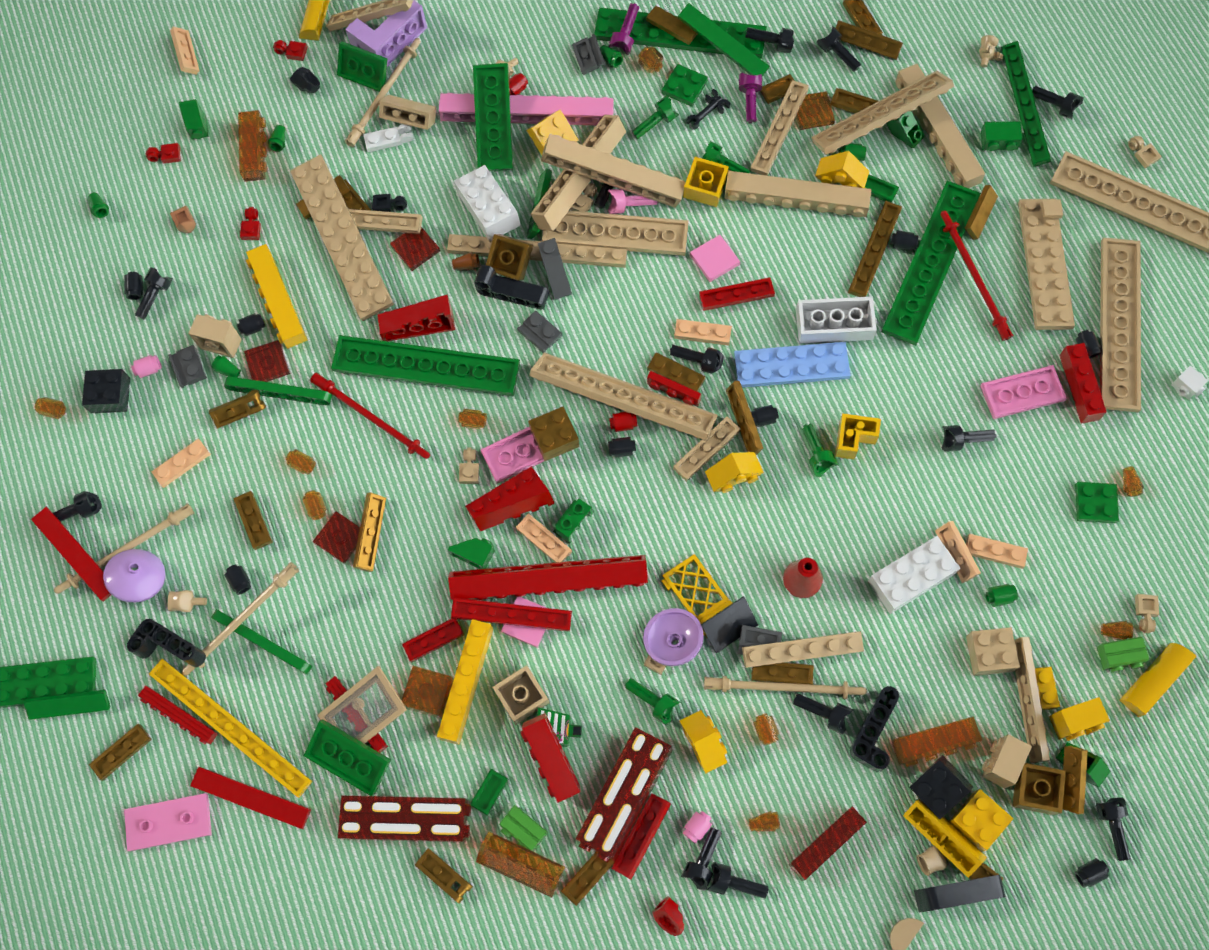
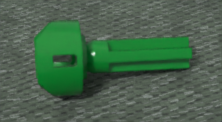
[632,95,679,140]
[702,141,750,173]
[802,423,839,477]
[625,678,681,725]

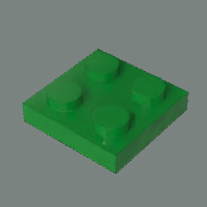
[662,64,708,107]
[1075,482,1119,523]

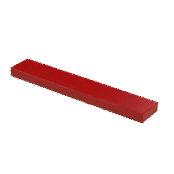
[31,506,111,602]
[451,598,572,632]
[190,767,311,829]

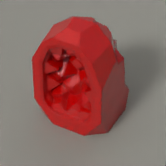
[652,896,685,936]

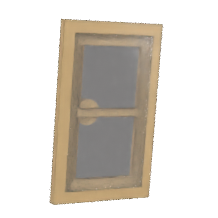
[318,666,407,744]

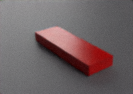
[402,618,464,663]

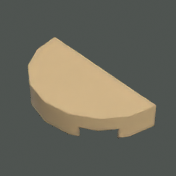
[889,918,924,950]

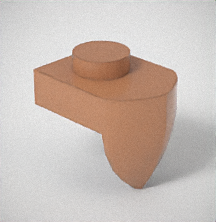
[170,206,196,233]

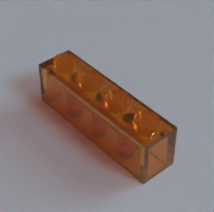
[238,110,268,182]
[891,716,982,767]
[476,831,565,898]

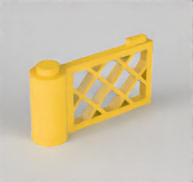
[661,554,733,639]

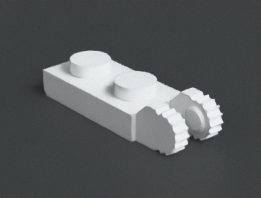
[363,124,414,152]

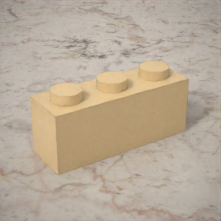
[379,95,436,130]

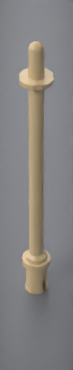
[345,38,421,147]
[54,503,194,594]
[182,562,299,676]
[704,676,867,699]

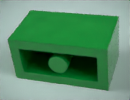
[981,121,1022,151]

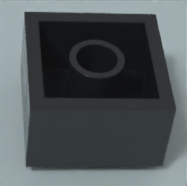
[82,369,130,413]
[909,755,973,819]

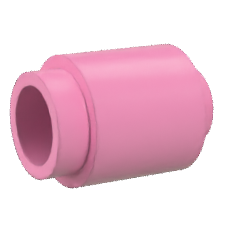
[131,355,162,378]
[683,811,712,844]

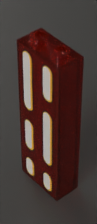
[576,727,673,863]
[338,795,471,843]

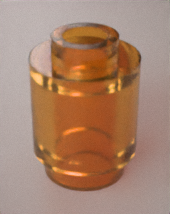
[35,397,66,419]
[458,408,487,429]
[286,449,316,475]
[302,490,327,520]
[753,713,779,746]

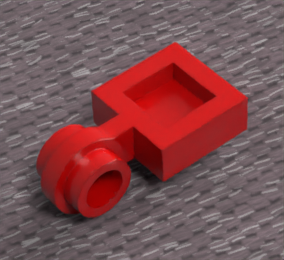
[273,40,308,61]
[146,143,181,164]
[240,207,261,240]

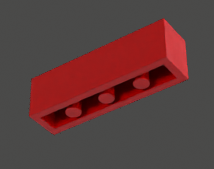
[1059,343,1107,424]
[520,713,580,803]

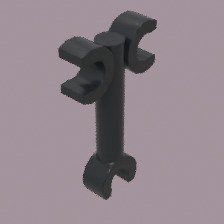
[687,89,730,130]

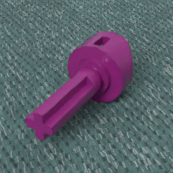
[608,3,640,55]
[739,72,762,123]

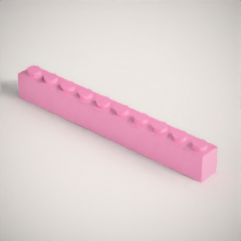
[439,93,614,126]

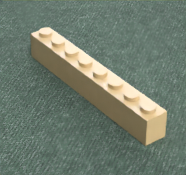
[895,64,985,188]
[531,115,626,231]
[541,134,685,208]
[724,171,871,217]

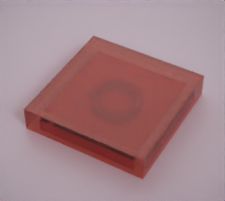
[390,227,440,271]
[244,340,290,382]
[312,511,360,564]

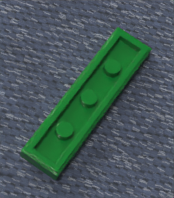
[526,168,552,239]
[23,689,111,720]

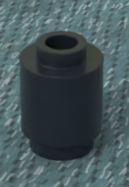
[890,230,919,251]
[124,272,143,300]
[237,313,266,336]
[1075,330,1101,359]
[751,405,779,427]
[608,437,636,458]
[224,564,251,595]
[1074,858,1109,888]

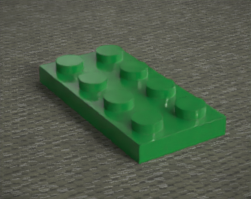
[304,719,391,797]

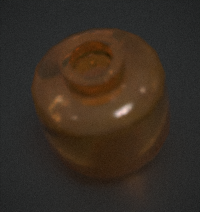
[638,46,664,73]

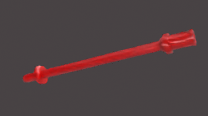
[941,211,1014,341]
[310,372,430,459]

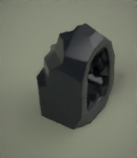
[290,67,320,93]

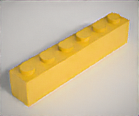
[246,244,308,349]
[437,619,494,745]

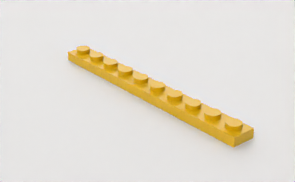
[149,659,313,798]

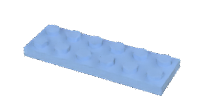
[734,342,851,388]

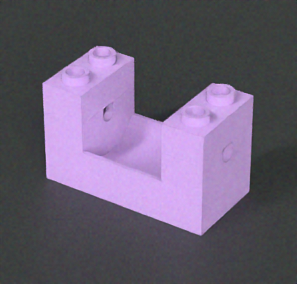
[345,0,427,67]

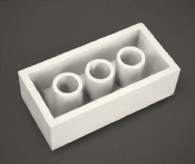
[454,165,521,242]
[796,297,877,344]
[868,536,960,614]

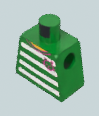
[537,708,582,747]

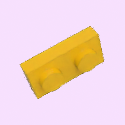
[1035,667,1060,710]

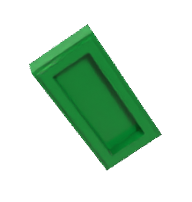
[864,175,899,203]
[470,769,509,816]

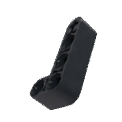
[474,265,550,309]
[127,618,206,667]
[849,686,899,772]
[913,875,1006,912]

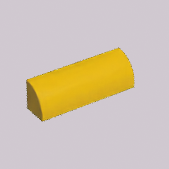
[299,0,330,41]
[1119,643,1197,718]
[903,798,987,878]

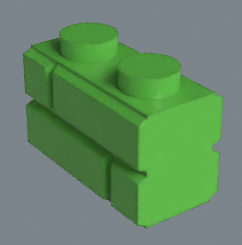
[1097,637,1149,673]
[499,805,548,853]

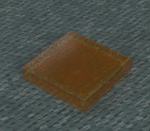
[796,91,835,130]

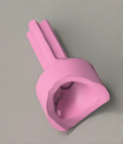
[608,189,658,214]

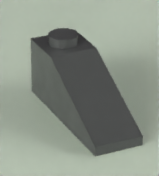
[538,238,572,300]

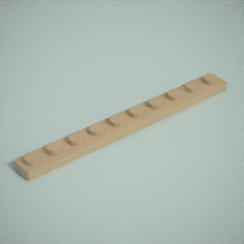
[447,234,627,268]

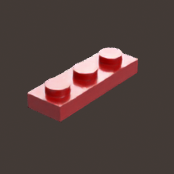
[647,371,701,407]

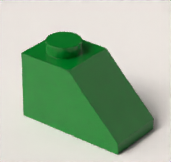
[179,99,209,139]
[448,538,495,569]
[1056,742,1111,788]

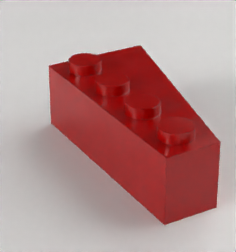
[378,294,455,341]
[465,466,555,531]

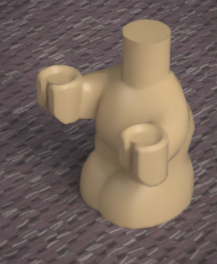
[979,35,1003,67]

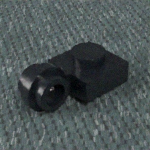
[372,194,407,212]

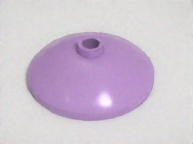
[103,549,165,602]
[643,608,704,666]

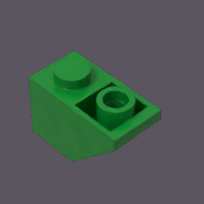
[886,111,925,148]

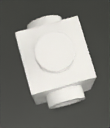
[1171,366,1208,400]

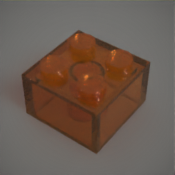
[401,666,454,719]

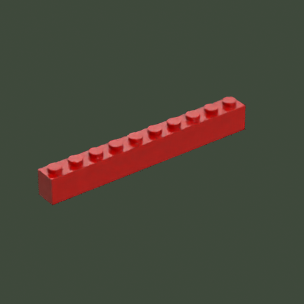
[448,555,648,600]

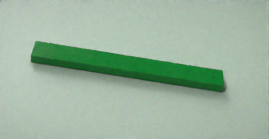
[1001,41,1051,167]

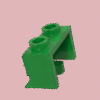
[553,498,593,544]

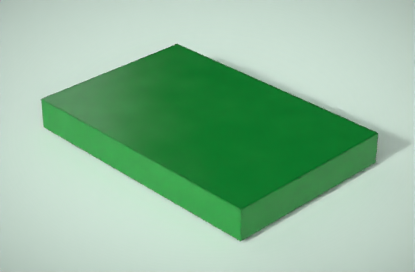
[337,41,388,92]

